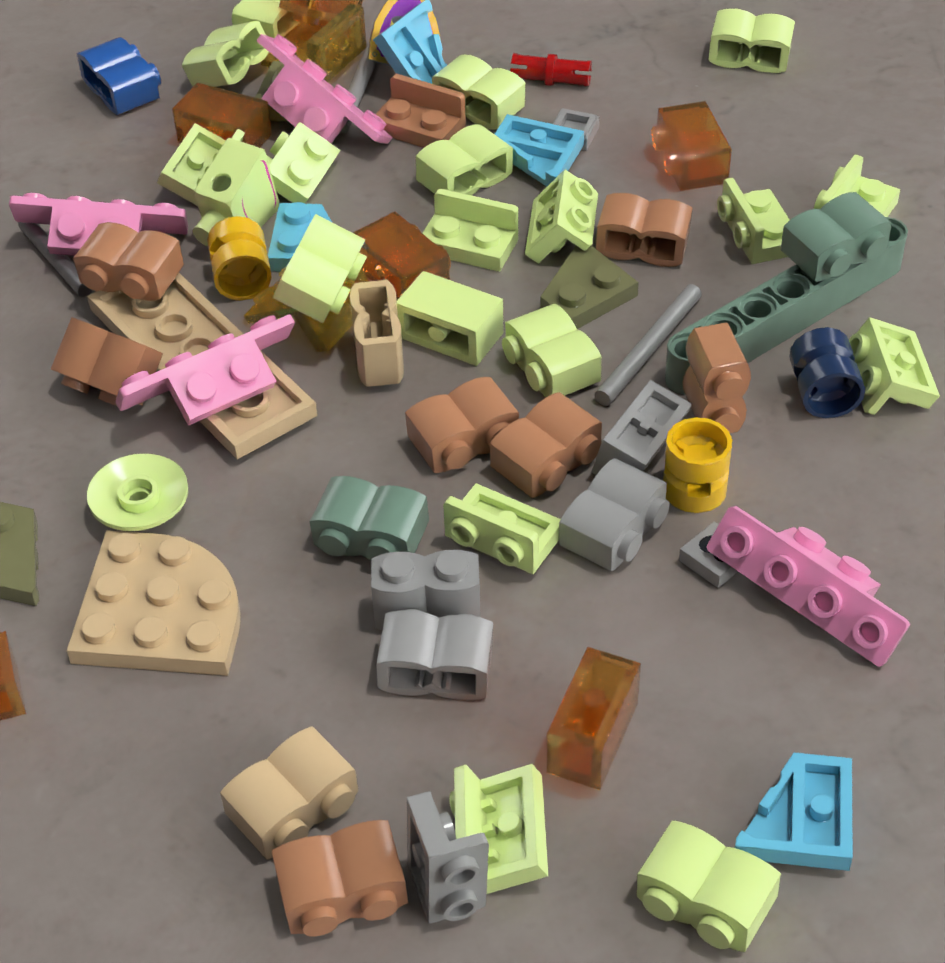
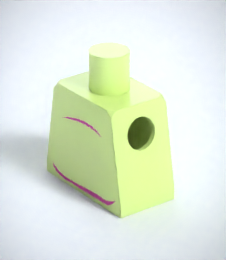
[193,137,279,246]

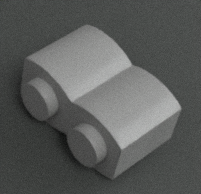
[559,458,670,571]
[371,550,480,630]
[376,609,493,700]

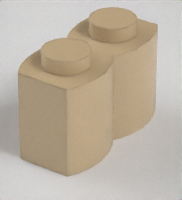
[350,280,404,387]
[220,726,358,859]

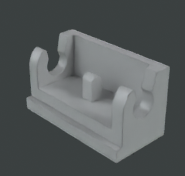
[591,380,692,475]

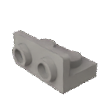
[407,791,489,924]

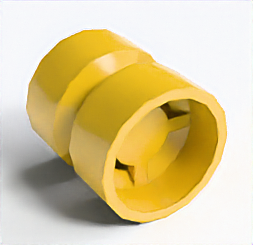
[207,216,272,301]
[663,417,733,513]

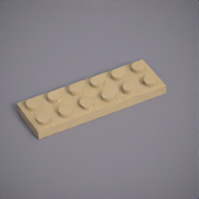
[87,273,317,460]

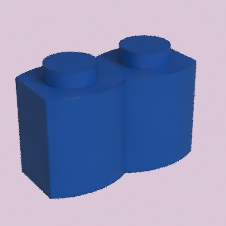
[77,37,161,115]

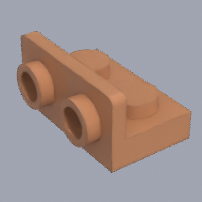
[376,74,466,148]

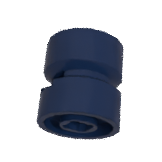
[789,327,866,418]

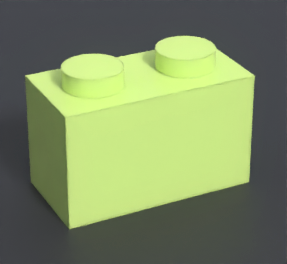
[397,271,504,366]

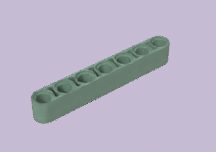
[665,217,908,395]

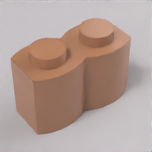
[596,193,693,267]
[73,222,184,301]
[51,317,163,406]
[683,323,751,433]
[405,377,519,473]
[490,392,602,498]
[272,820,408,937]

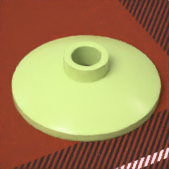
[87,454,188,531]

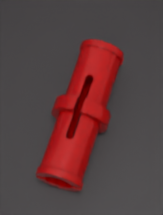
[510,53,592,87]

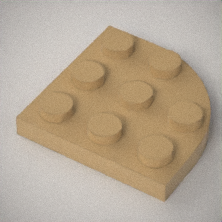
[67,530,240,676]

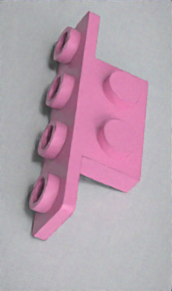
[257,34,393,144]
[9,193,188,256]
[116,315,295,426]
[707,506,910,667]

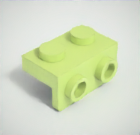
[266,122,341,203]
[157,123,245,206]
[443,483,561,574]
[449,764,548,894]

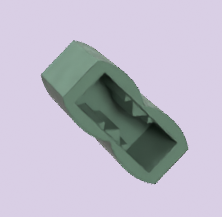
[781,192,892,281]
[309,476,429,561]

